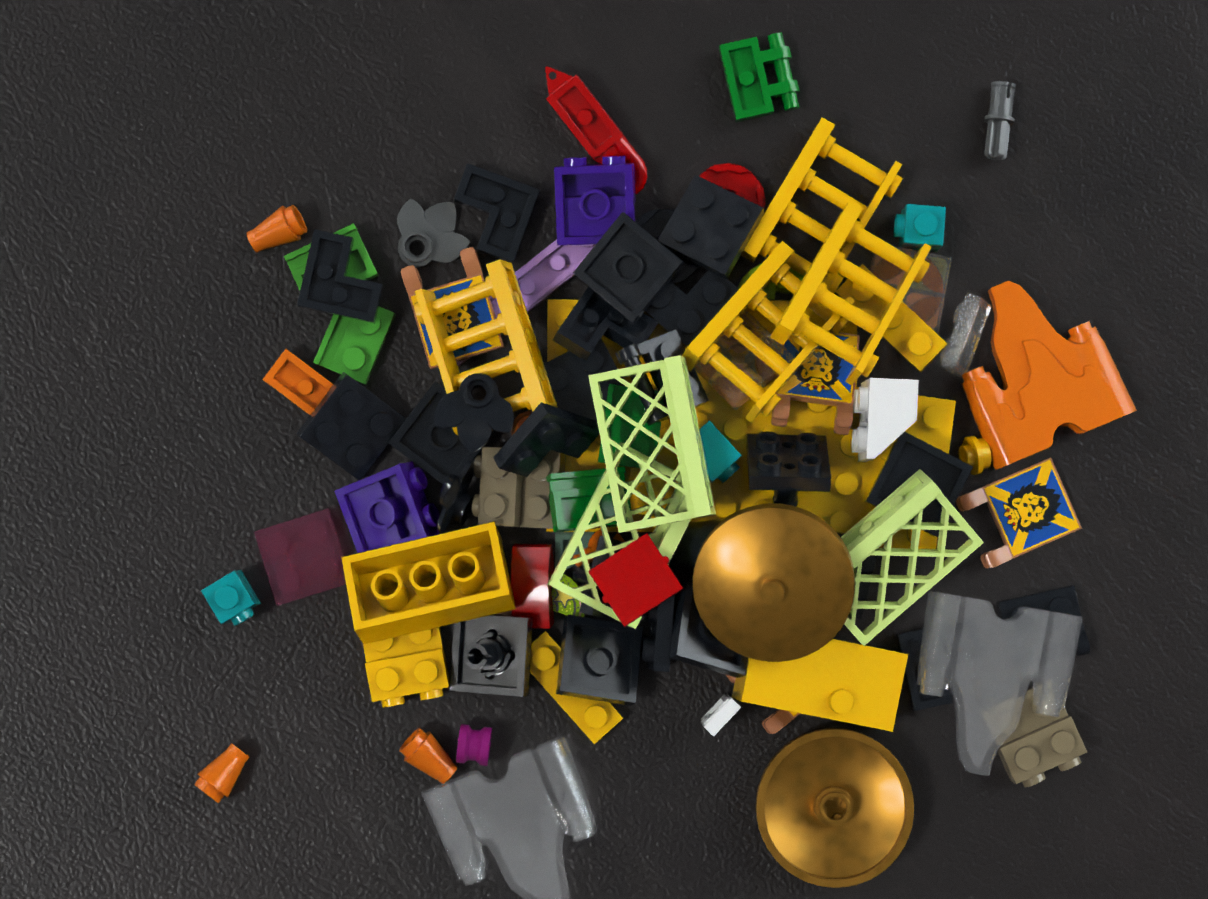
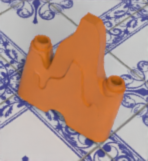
[961,281,1137,470]

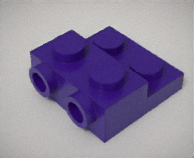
[554,156,636,245]
[334,461,440,553]

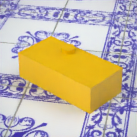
[341,522,516,645]
[732,638,908,732]

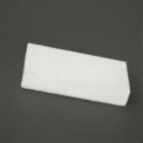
[701,694,741,736]

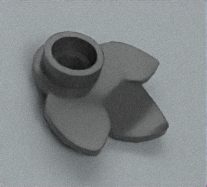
[397,199,470,268]

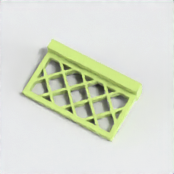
[588,355,716,533]
[547,442,691,629]
[840,469,984,646]

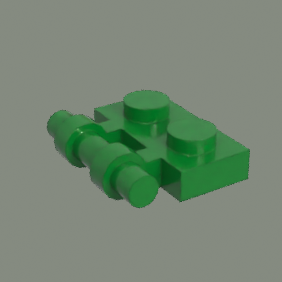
[719,32,800,122]

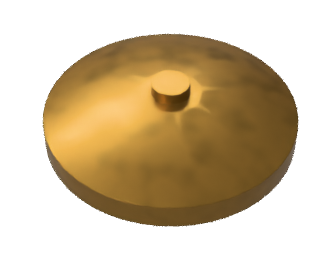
[693,503,855,662]
[756,728,914,888]

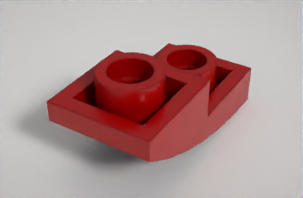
[511,544,554,629]

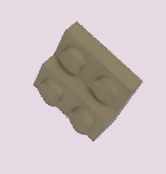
[472,447,566,529]
[979,679,1087,787]

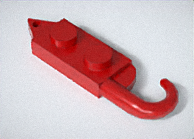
[545,66,648,195]

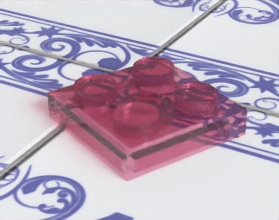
[254,509,346,606]

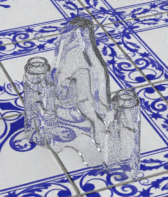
[917,590,1083,776]
[421,735,596,899]

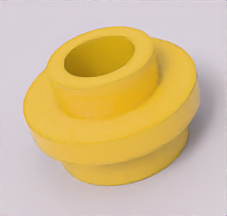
[958,436,992,475]

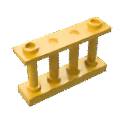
[741,117,903,293]
[770,199,932,386]
[682,241,855,423]
[415,259,558,436]

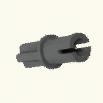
[984,81,1016,160]

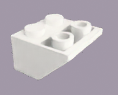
[851,378,919,462]

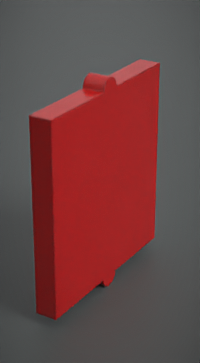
[588,533,683,627]

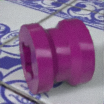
[456,724,492,766]

